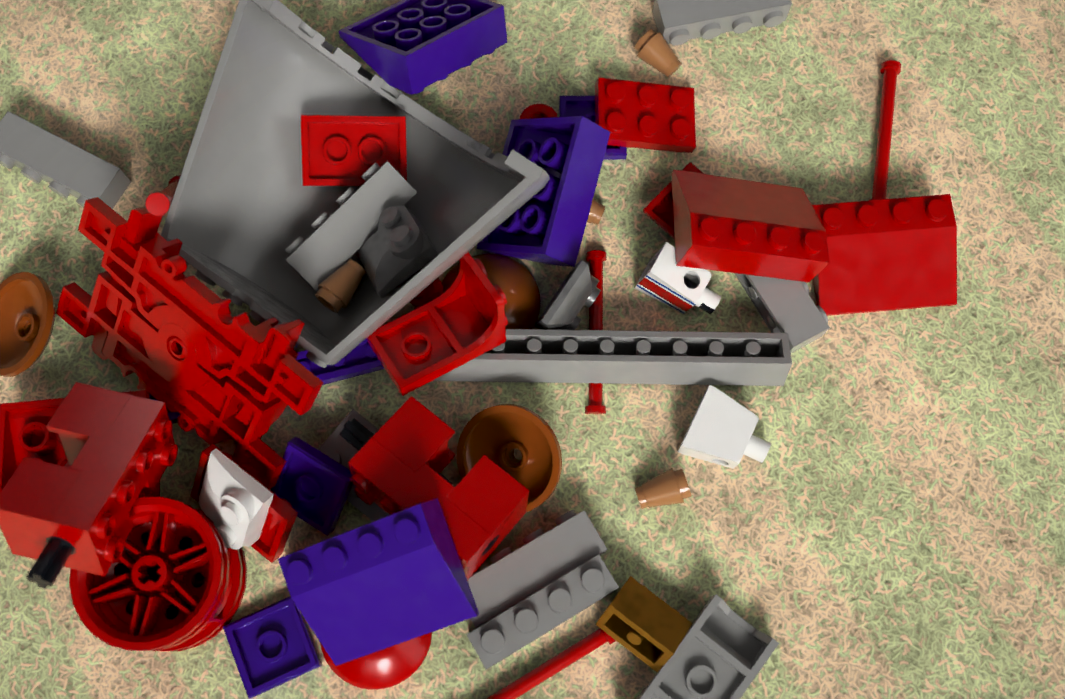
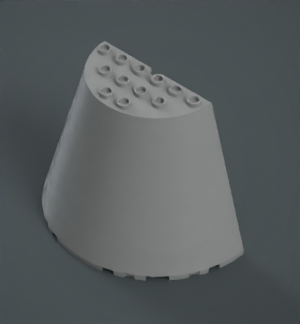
[161,0,550,368]

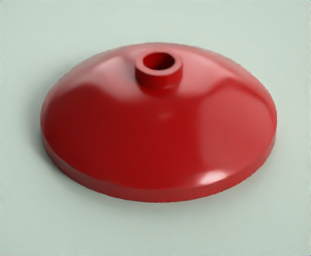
[320,632,432,690]

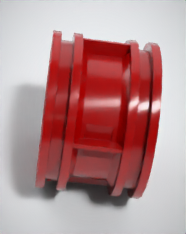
[69,497,247,651]

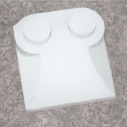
[198,449,274,550]

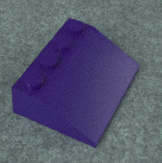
[339,0,507,94]
[476,116,611,267]
[278,498,479,666]

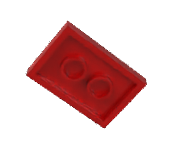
[595,77,696,153]
[301,115,407,186]
[190,444,298,563]

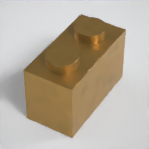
[595,576,692,672]

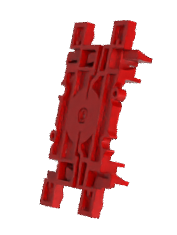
[56,197,323,489]

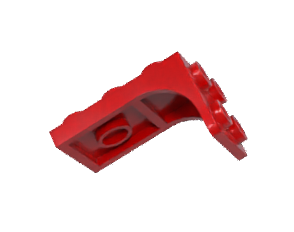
[367,252,508,396]

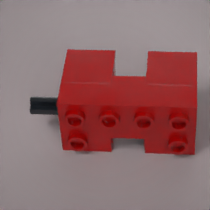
[0,382,178,589]
[340,396,529,581]

